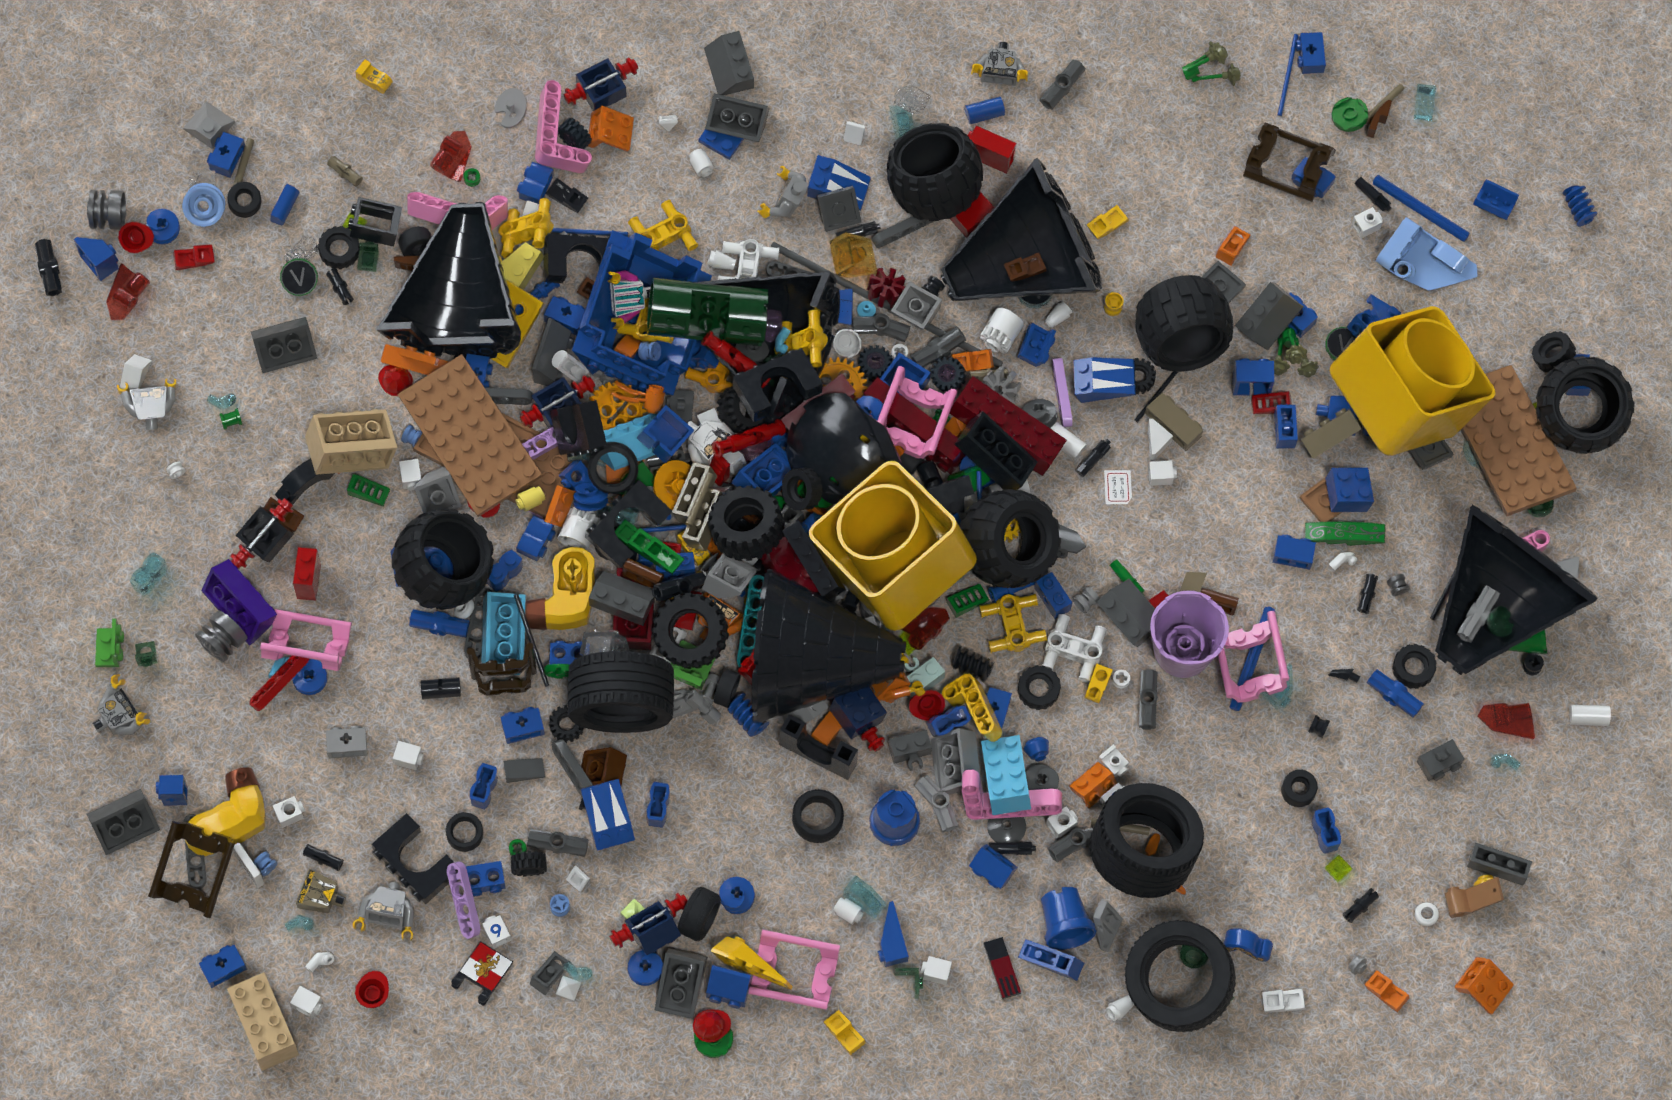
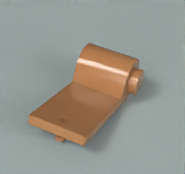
[1445,877,1504,918]

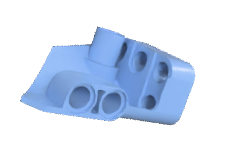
[1375,217,1478,291]

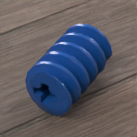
[1562,186,1598,227]
[728,693,769,737]

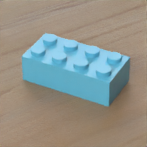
[481,592,526,675]
[981,735,1031,815]

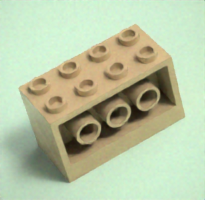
[305,409,397,475]
[227,972,299,1071]

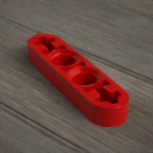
[249,655,309,711]

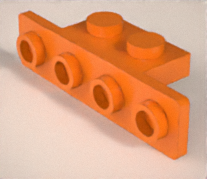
[381,344,449,375]

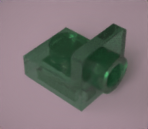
[357,241,379,272]

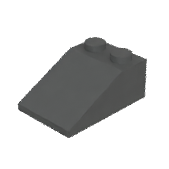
[654,948,708,1019]

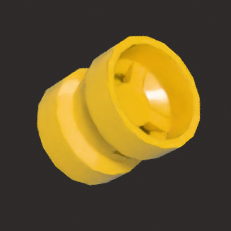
[1104,292,1124,316]

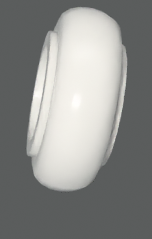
[454,600,474,619]
[1414,902,1439,926]

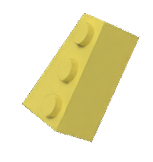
[501,242,544,290]

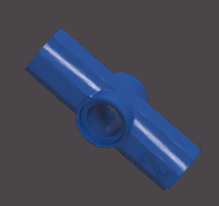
[409,609,470,638]
[1367,669,1424,718]

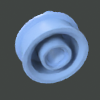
[182,183,226,227]

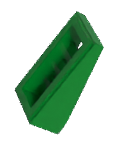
[347,474,390,507]
[947,584,990,618]

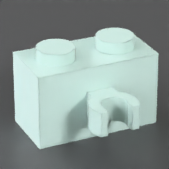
[904,657,945,698]

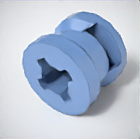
[638,341,661,361]
[401,425,422,448]
[253,851,278,876]
[550,894,570,917]

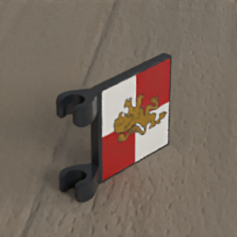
[451,941,513,1006]

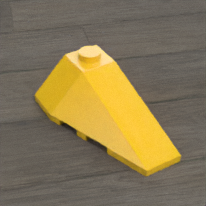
[711,936,793,990]

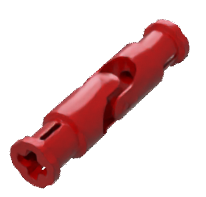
[701,330,771,388]
[712,419,786,458]

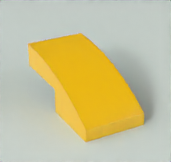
[1087,205,1129,239]
[824,1010,866,1055]

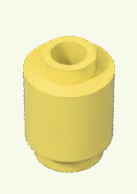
[515,486,546,512]

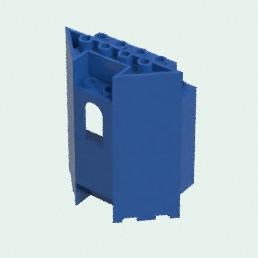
[572,230,712,395]

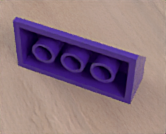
[201,559,277,646]

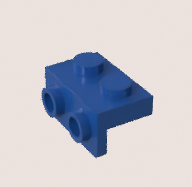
[1473,179,1519,220]
[1017,323,1056,367]

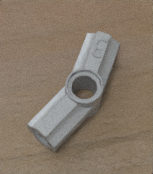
[1457,585,1501,643]
[915,775,958,833]

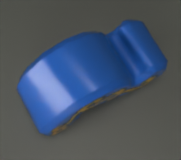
[1223,928,1273,962]

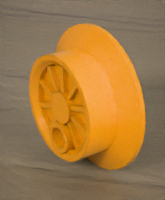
[653,460,691,511]

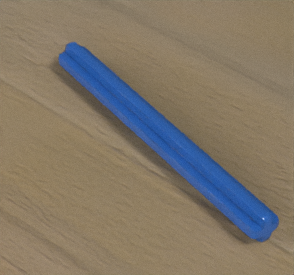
[1373,175,1470,242]
[1230,606,1275,711]

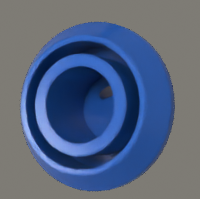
[1023,737,1049,761]

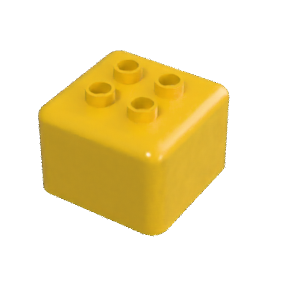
[1329,306,1495,456]
[809,461,977,631]

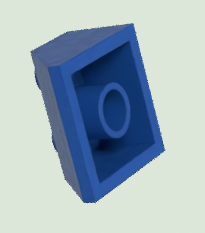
[74,237,119,281]
[706,965,751,1009]

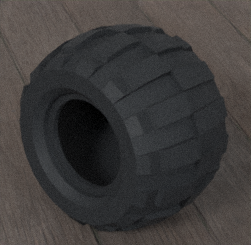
[887,123,983,221]
[1135,275,1234,372]
[1535,356,1635,454]
[960,489,1061,588]
[392,508,494,610]

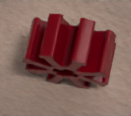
[867,268,906,308]

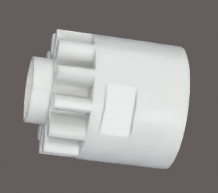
[980,308,1024,353]
[557,507,600,551]

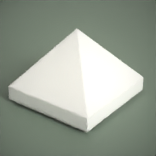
[658,115,678,131]
[566,865,590,892]
[556,976,581,1001]

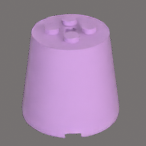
[1150,591,1229,678]

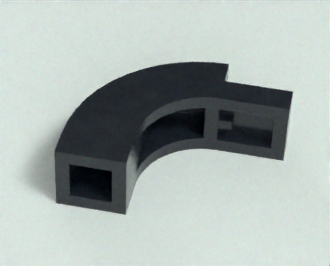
[275,458,335,504]

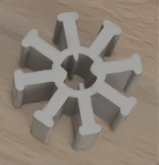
[983,367,1021,403]

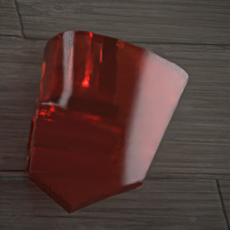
[430,131,472,182]
[106,263,150,320]
[901,608,950,650]
[1477,703,1535,740]

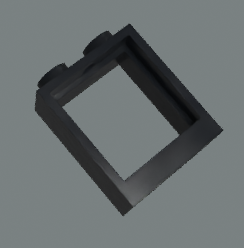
[348,197,402,247]

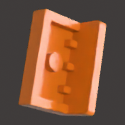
[544,485,576,527]
[1069,762,1117,808]

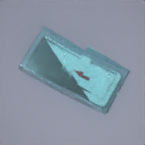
[1414,84,1436,122]

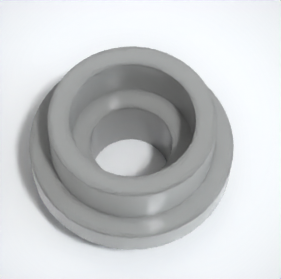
[1349,956,1367,975]

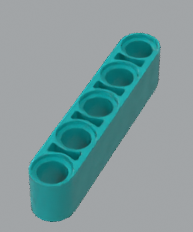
[737,575,764,667]

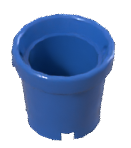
[869,790,920,846]
[1041,887,1097,950]

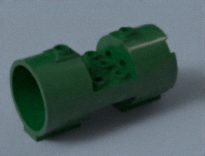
[647,278,768,346]

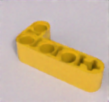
[942,674,1002,742]

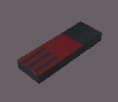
[983,937,1021,999]

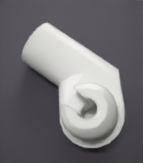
[1329,552,1357,570]
[305,952,335,973]

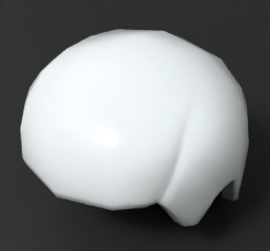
[833,328,862,358]

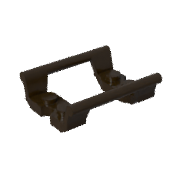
[1243,122,1336,202]
[467,642,537,696]
[148,821,235,918]

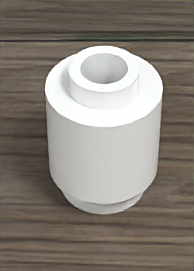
[689,149,714,177]
[833,897,864,925]

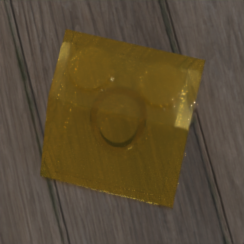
[830,232,877,278]

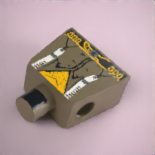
[296,869,346,913]

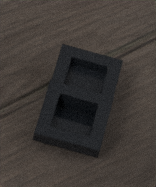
[545,178,588,213]

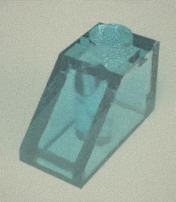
[889,103,914,140]
[1261,663,1293,710]
[843,875,886,919]

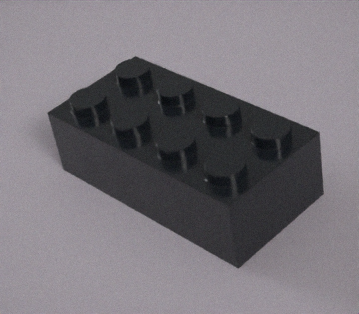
[954,411,1038,490]

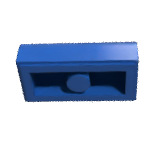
[964,96,1005,124]
[270,184,300,226]

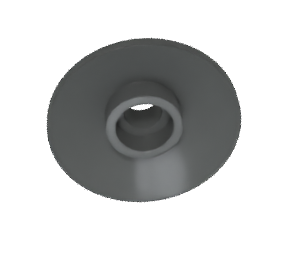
[987,817,1026,842]

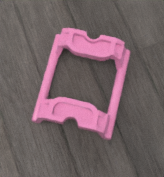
[877,366,957,459]
[260,609,352,671]
[1218,611,1289,702]
[748,929,840,1010]

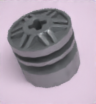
[87,190,126,230]
[195,610,248,662]

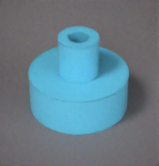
[857,301,876,317]

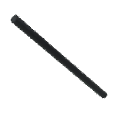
[1134,371,1178,423]
[1430,568,1456,620]
[514,594,549,687]

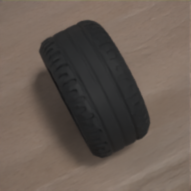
[588,442,638,494]
[792,789,844,843]
[678,887,721,941]

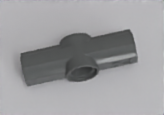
[1040,60,1086,110]
[1139,669,1158,730]
[527,829,589,857]

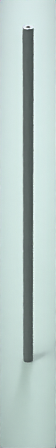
[771,242,1003,368]

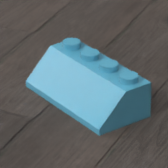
[600,411,660,471]

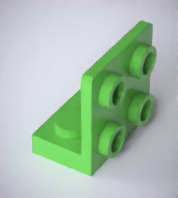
[95,618,124,667]
[671,640,716,690]

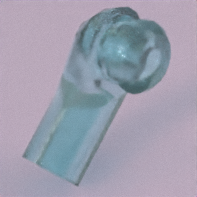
[1490,754,1521,770]
[563,961,593,980]

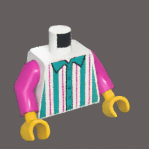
[607,270,651,329]

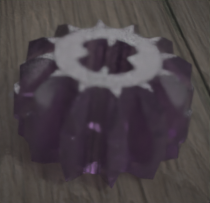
[765,309,782,342]

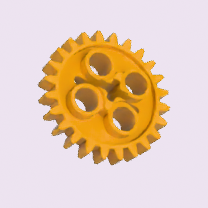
[819,357,868,401]
[589,382,646,430]

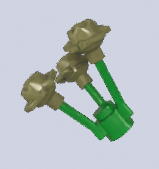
[1182,41,1241,86]
[1270,328,1319,378]

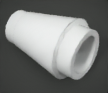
[707,250,736,270]
[1044,301,1072,329]
[1106,995,1134,1021]

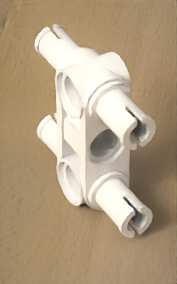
[718,239,779,280]
[1042,614,1107,683]

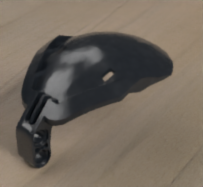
[786,393,904,504]

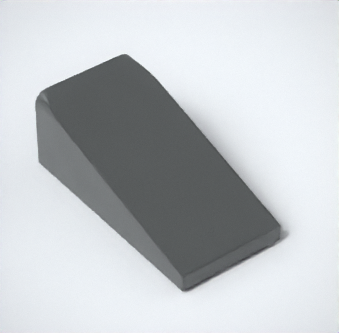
[503,758,545,783]
[530,951,570,995]

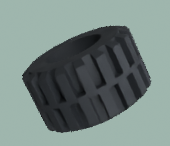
[716,386,767,433]

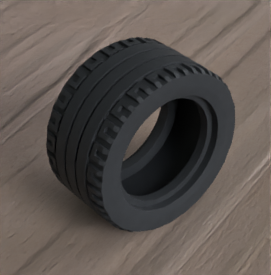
[567,651,674,733]
[1089,783,1204,898]
[1125,920,1236,1032]

